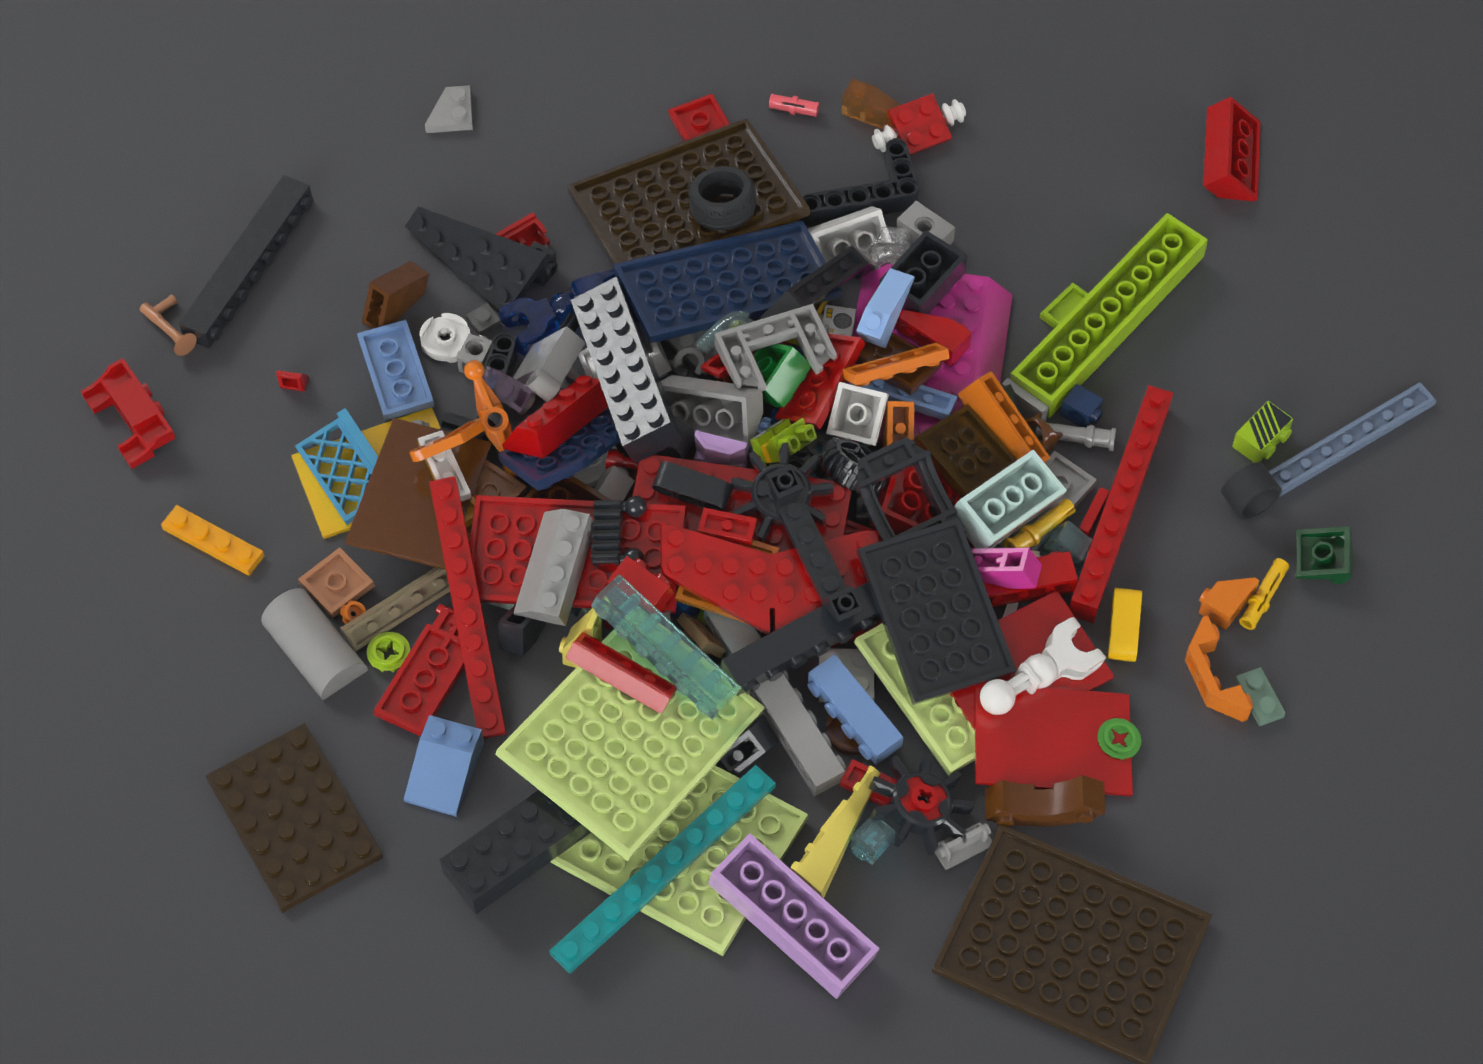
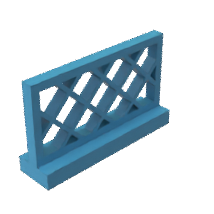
[295,408,378,525]

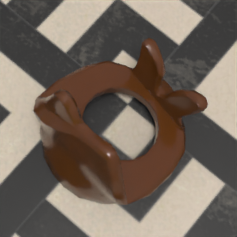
[1025,413,1063,453]

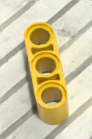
[1108,587,1142,662]

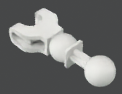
[980,617,1106,715]

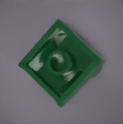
[1295,526,1353,584]

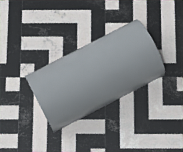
[261,588,368,700]

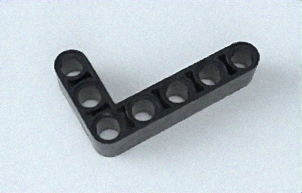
[799,138,919,226]

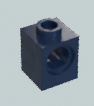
[1060,384,1104,428]

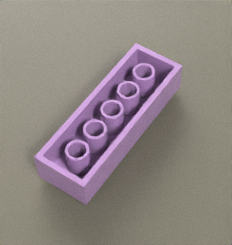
[708,833,880,999]

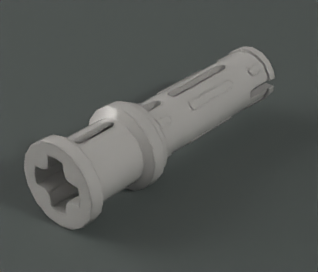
[1036,422,1116,451]

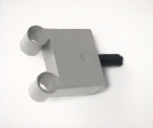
[500,312,586,415]

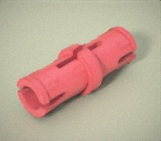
[769,93,820,117]

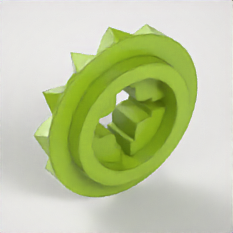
[367,632,410,673]

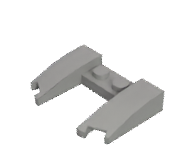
[714,304,837,391]

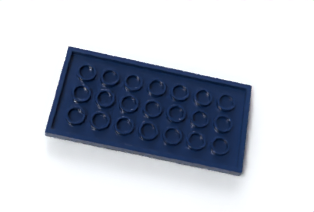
[613,221,842,344]

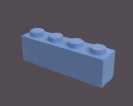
[807,654,903,765]

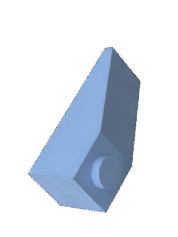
[856,268,915,348]

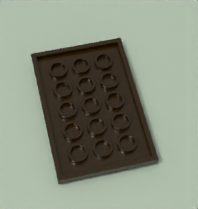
[205,723,383,913]

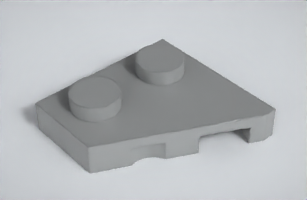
[425,85,473,133]

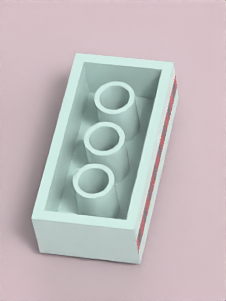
[954,450,1067,549]

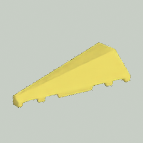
[791,765,880,899]

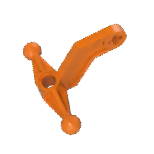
[409,360,519,478]

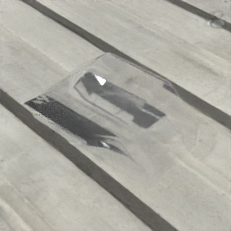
[868,227,911,269]

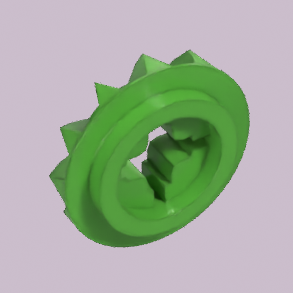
[1097,718,1141,760]

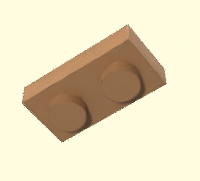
[676,612,726,658]

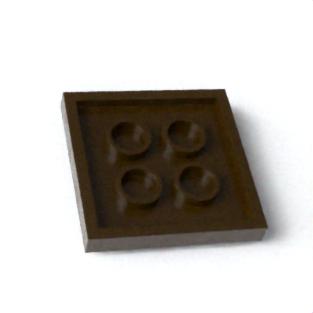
[913,404,1017,498]

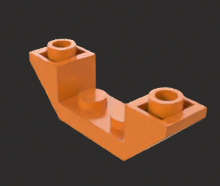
[1185,615,1253,722]

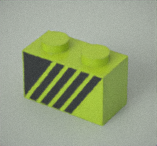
[1232,401,1293,463]

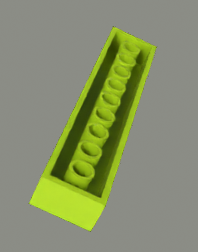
[1010,213,1208,418]

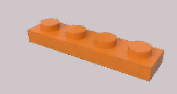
[843,343,949,387]

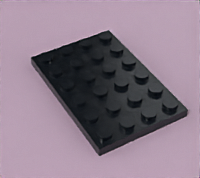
[856,518,1017,705]

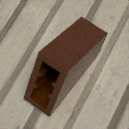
[362,261,429,329]

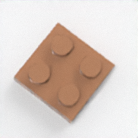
[298,547,375,619]

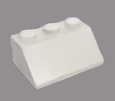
[808,206,895,264]

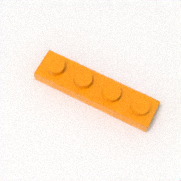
[161,505,264,576]

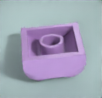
[694,430,750,468]

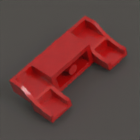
[81,358,176,469]

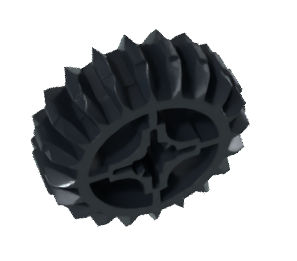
[820,437,888,494]

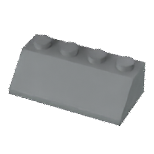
[661,375,763,448]
[514,509,594,626]

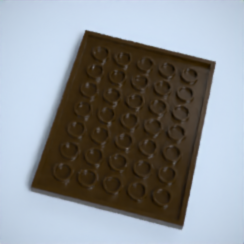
[567,118,810,265]
[932,824,1213,1064]

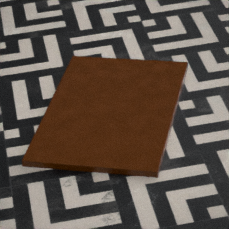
[345,418,492,570]

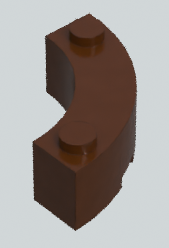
[985,775,1105,827]

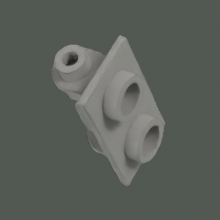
[935,822,992,870]

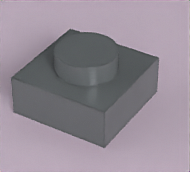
[466,303,502,336]

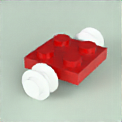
[872,93,966,155]

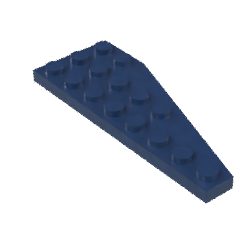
[498,372,679,491]

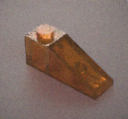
[842,78,900,130]

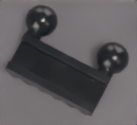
[591,496,647,566]

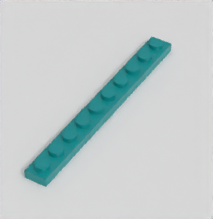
[549,765,775,974]

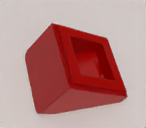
[276,370,309,391]

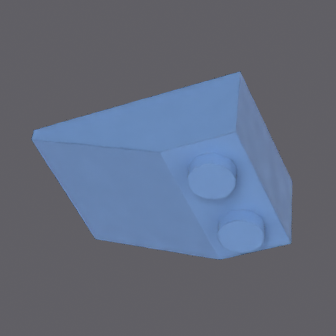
[403,715,485,817]

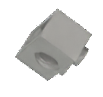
[896,201,955,245]

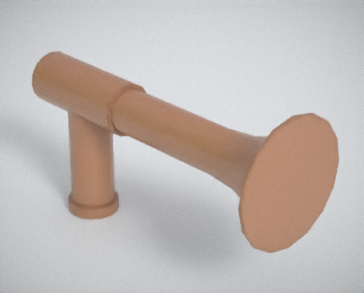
[140,294,197,356]

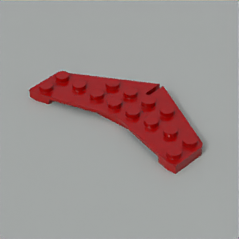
[660,525,878,635]

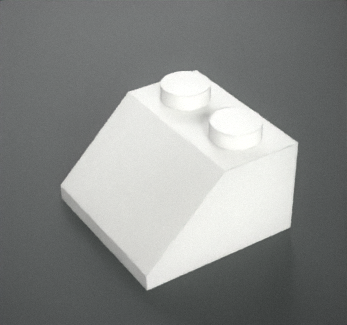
[826,382,889,446]

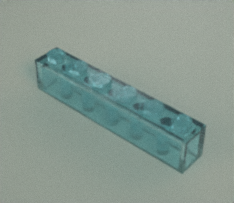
[591,574,741,720]

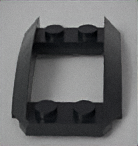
[857,437,967,541]

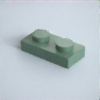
[1235,667,1286,727]

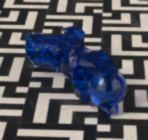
[499,270,616,356]

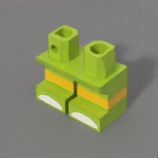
[750,418,817,463]

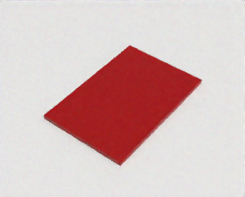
[950,590,1115,730]
[974,682,1133,797]

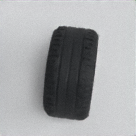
[689,166,756,230]

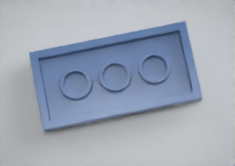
[357,320,435,421]

